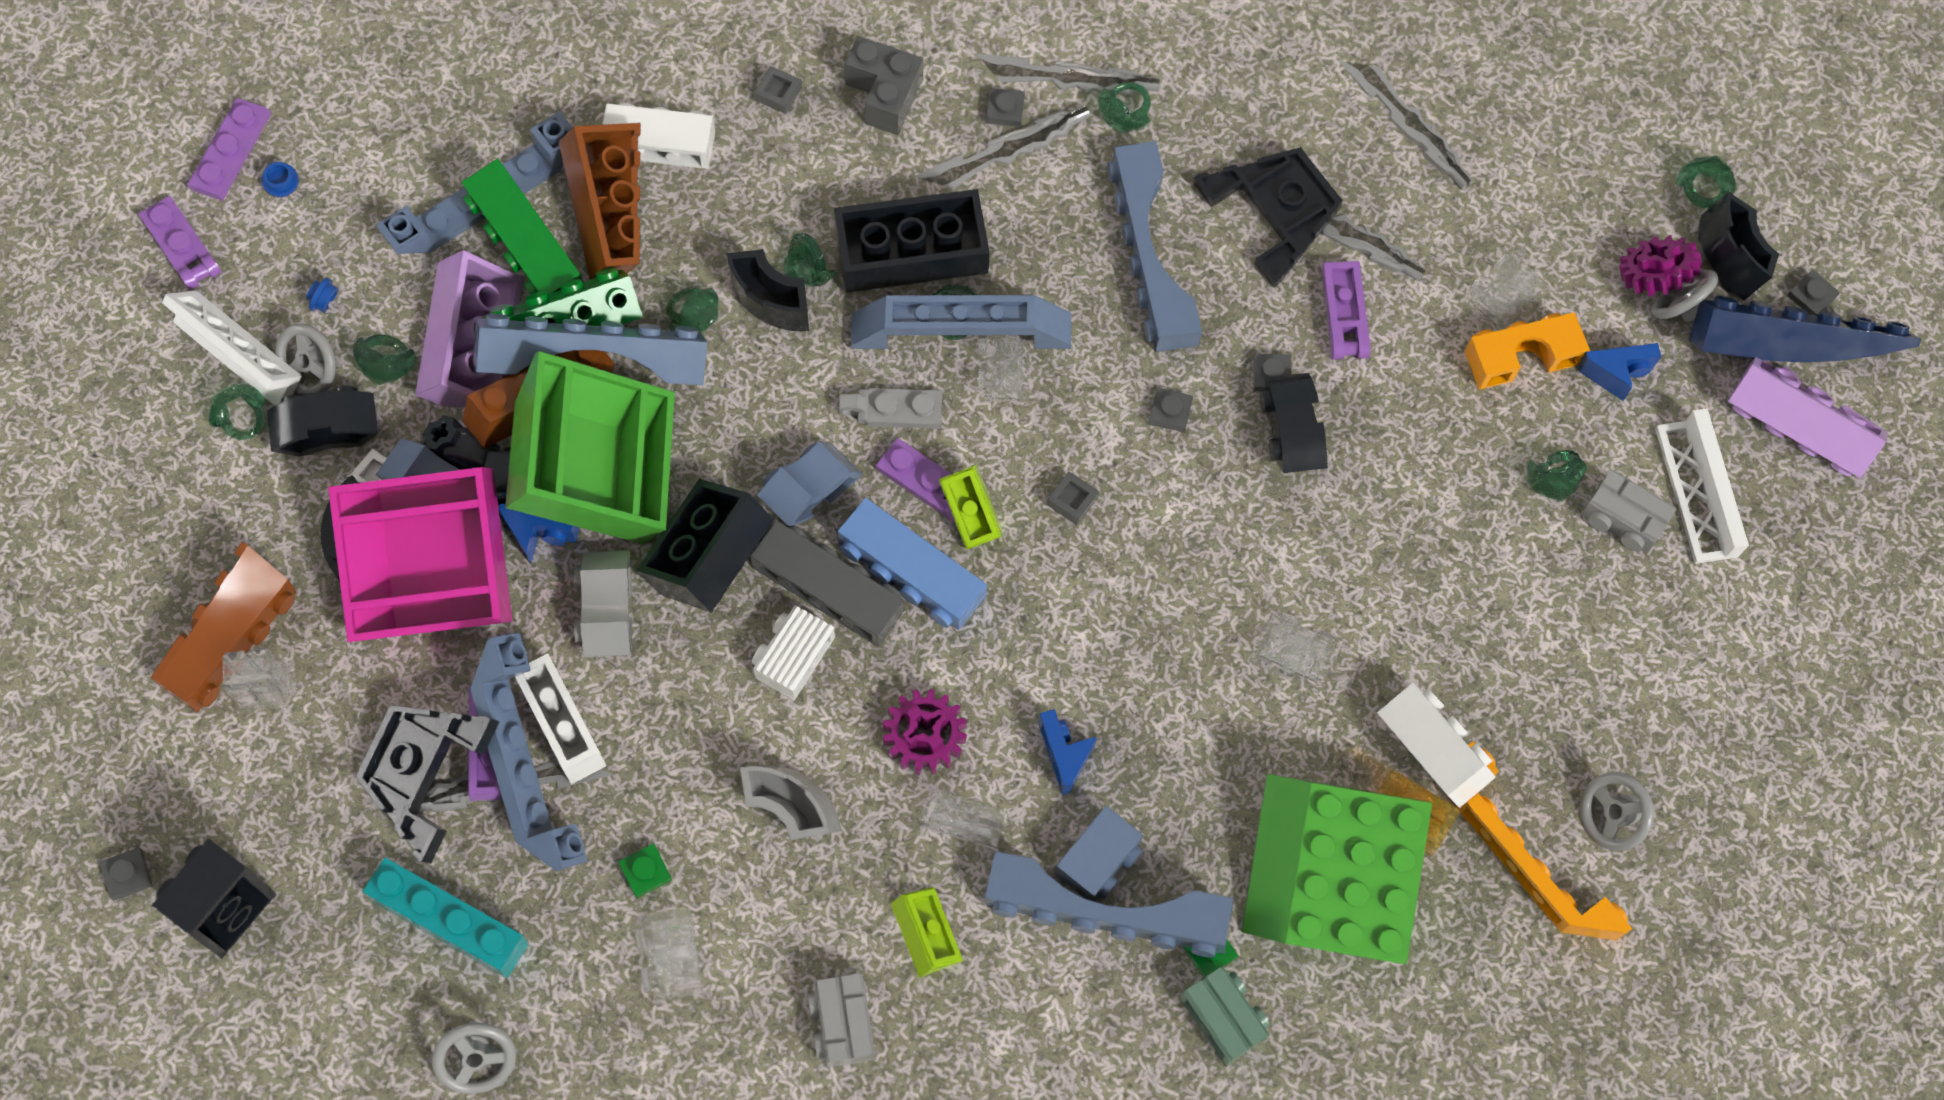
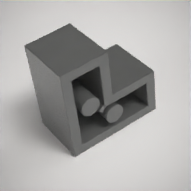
[844,36,923,135]

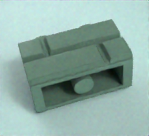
[1180,966,1270,1066]

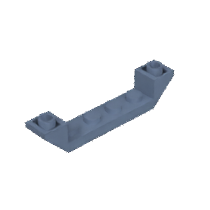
[375,111,573,254]
[851,295,1071,349]
[470,633,588,871]

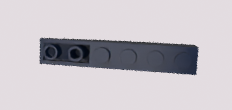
[1689,296,1922,363]

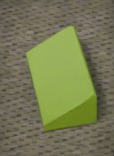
[939,464,1003,550]
[891,887,963,978]

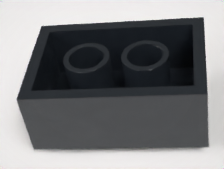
[636,479,774,613]
[151,838,276,959]

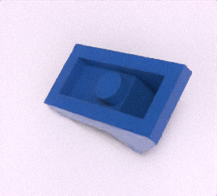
[1578,343,1661,401]
[499,503,579,564]
[1038,709,1097,795]

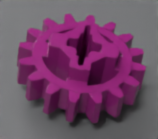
[1619,235,1702,296]
[883,689,967,775]

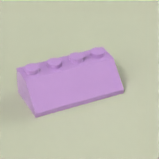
[415,250,524,408]

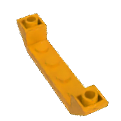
[1456,741,1632,941]

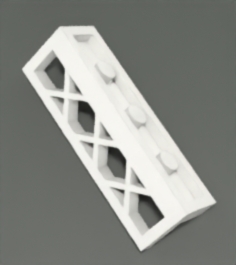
[162,290,302,405]
[1655,409,1749,564]

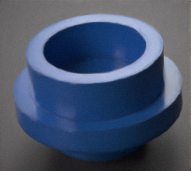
[262,162,299,197]
[306,277,339,313]

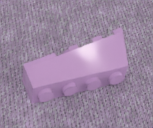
[1728,357,1888,478]

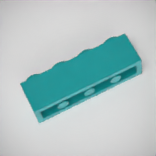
[362,857,529,979]

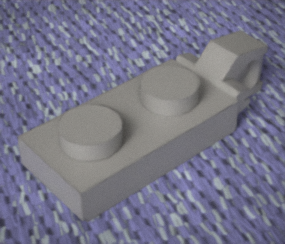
[839,388,942,429]

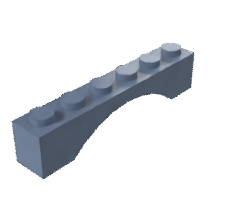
[1107,141,1202,352]
[473,314,708,385]
[985,851,1234,957]

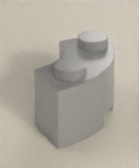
[574,551,632,657]
[740,765,842,840]

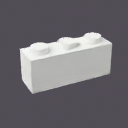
[602,103,715,169]
[515,653,607,784]
[1377,683,1496,808]

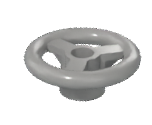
[1651,270,1718,322]
[275,324,336,395]
[1579,772,1654,851]
[432,1023,516,1094]

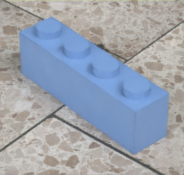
[837,498,987,630]

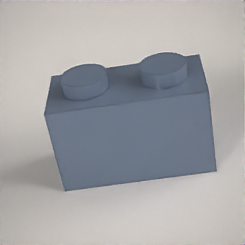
[1055,806,1144,901]

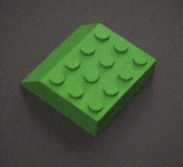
[505,351,675,544]
[1242,774,1432,965]

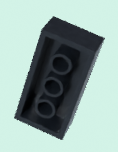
[834,189,990,293]

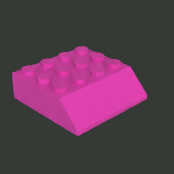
[328,467,513,642]

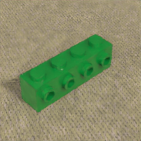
[461,158,584,295]
[482,267,643,326]

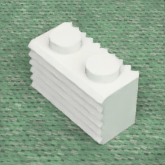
[752,605,835,700]

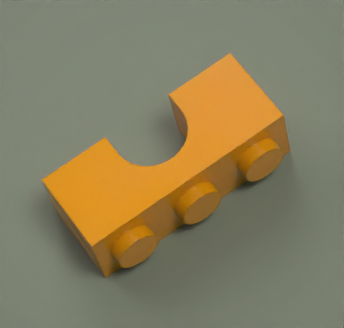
[1464,312,1590,390]

